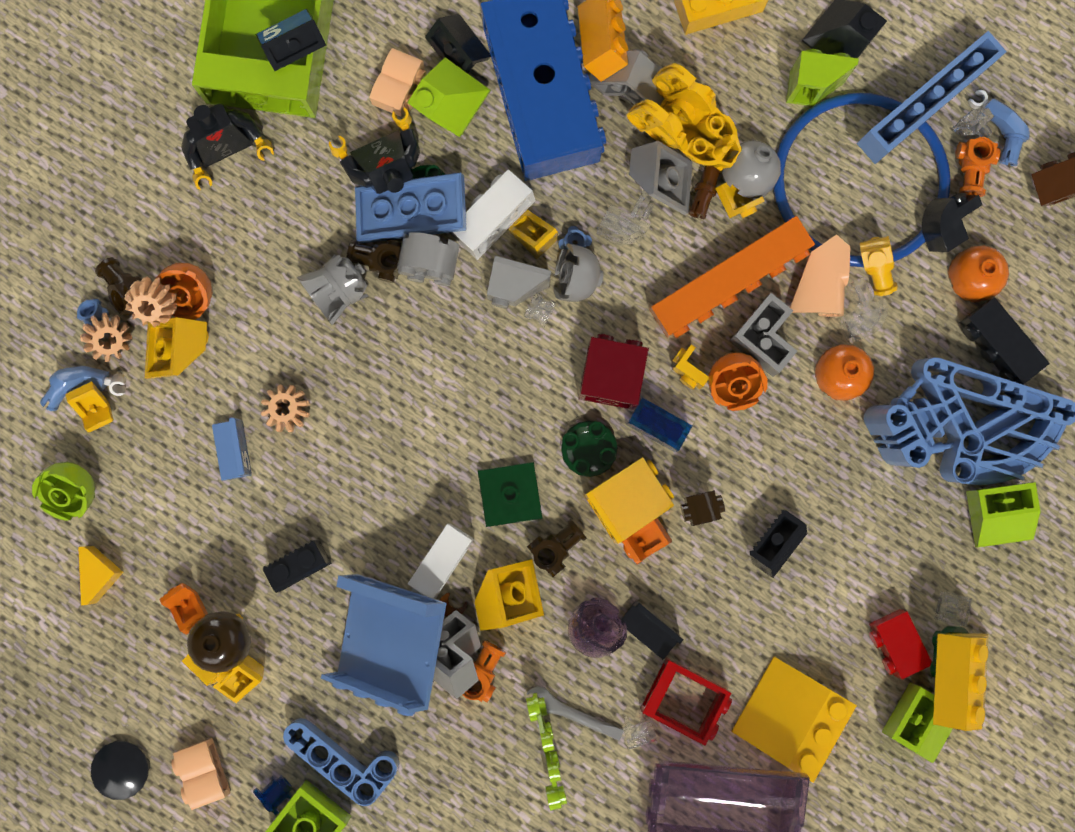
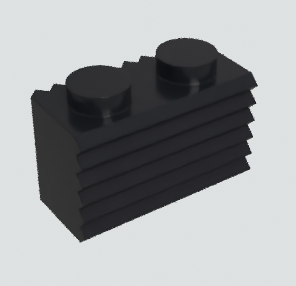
[750,510,808,578]
[263,540,332,593]

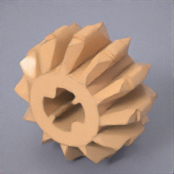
[125,276,177,328]
[80,313,132,362]
[261,384,310,433]

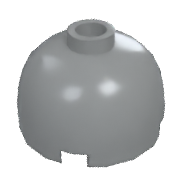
[722,140,781,199]
[553,243,603,302]

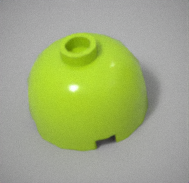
[32,462,95,521]

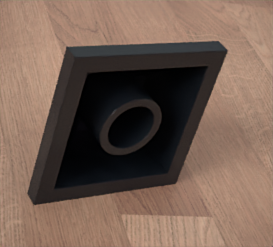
[802,0,887,58]

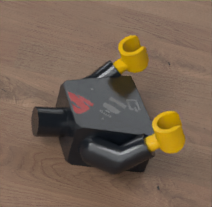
[181,103,274,190]
[329,107,420,194]

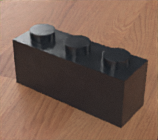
[959,297,1050,385]

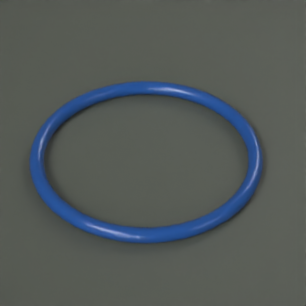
[774,93,951,267]

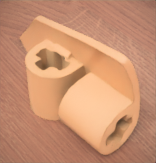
[790,234,850,317]

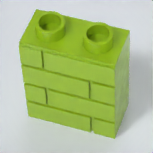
[192,0,334,118]

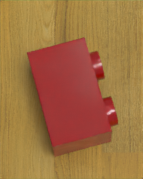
[869,609,932,680]

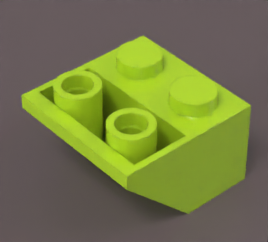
[786,49,859,106]
[966,482,1041,548]
[882,682,953,763]

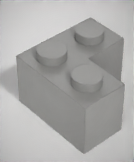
[589,49,664,105]
[729,293,797,377]
[433,610,481,699]

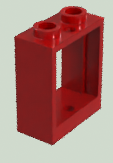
[640,657,732,746]

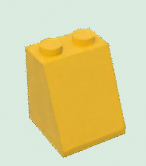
[584,457,674,544]

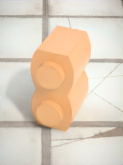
[369,48,427,117]
[171,738,230,810]

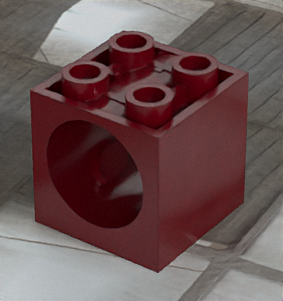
[578,334,649,410]

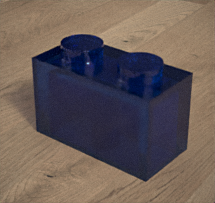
[626,397,693,452]

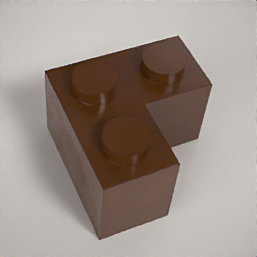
[1031,152,1075,206]

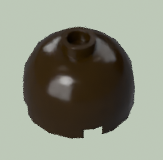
[187,611,251,673]

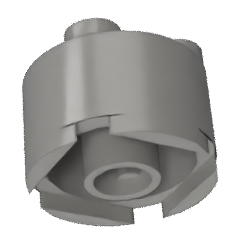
[397,232,460,286]

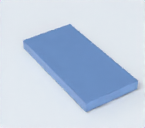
[355,172,466,244]

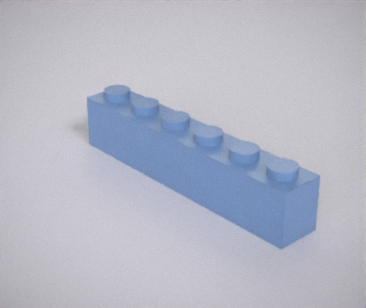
[856,31,1007,164]

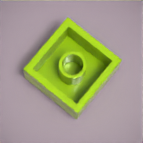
[265,780,352,832]

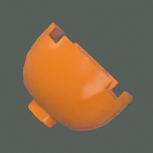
[948,245,1009,303]
[155,263,213,320]
[815,344,874,401]
[709,352,768,411]

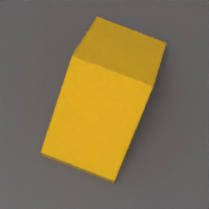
[508,210,558,259]
[78,546,124,606]
[213,655,264,703]

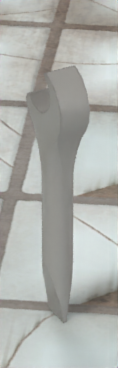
[527,686,624,741]

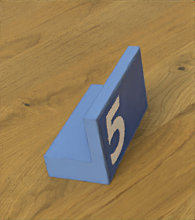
[212,417,252,481]

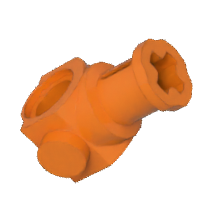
[955,137,1000,197]
[462,640,506,703]

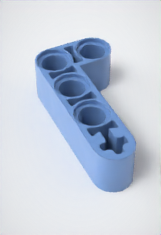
[283,718,400,806]

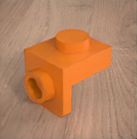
[622,518,672,564]
[159,583,208,635]

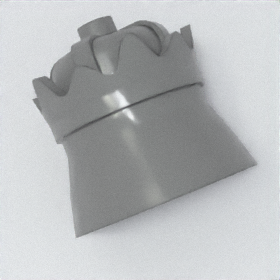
[297,254,369,325]

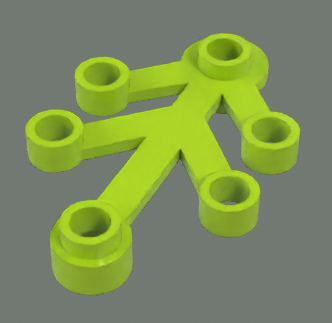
[526,693,567,811]

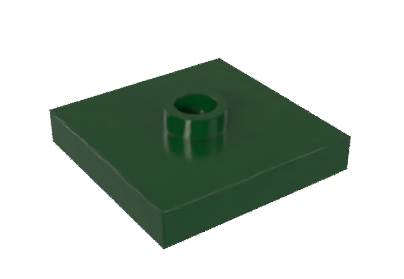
[478,462,543,527]

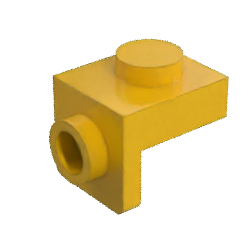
[716,182,765,219]
[672,344,709,390]
[65,381,114,433]

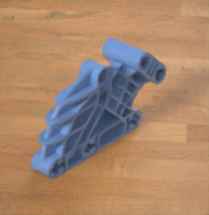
[864,357,1075,485]

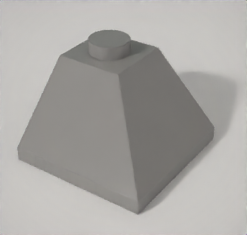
[629,141,692,215]
[487,256,551,309]

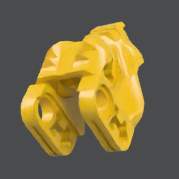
[626,63,742,171]

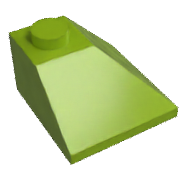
[407,57,491,137]

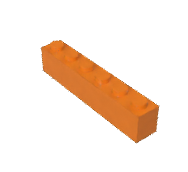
[649,216,815,338]

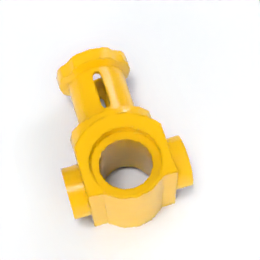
[860,236,898,296]

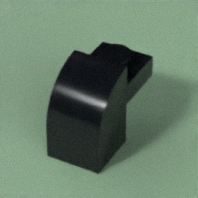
[922,193,983,252]

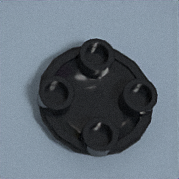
[91,740,150,800]

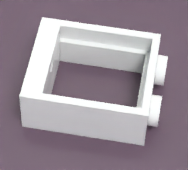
[408,524,474,599]

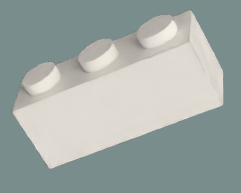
[451,169,536,260]

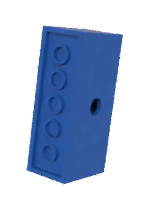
[480,0,606,181]

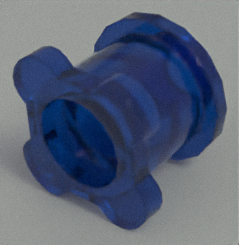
[253,775,293,815]

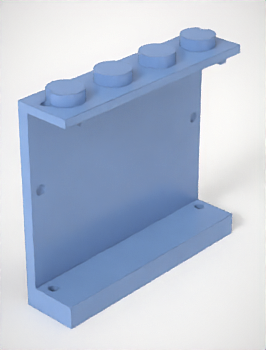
[321,574,446,716]

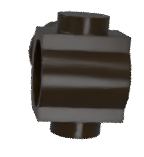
[346,240,402,283]
[95,257,142,316]
[680,490,725,526]
[527,519,587,578]

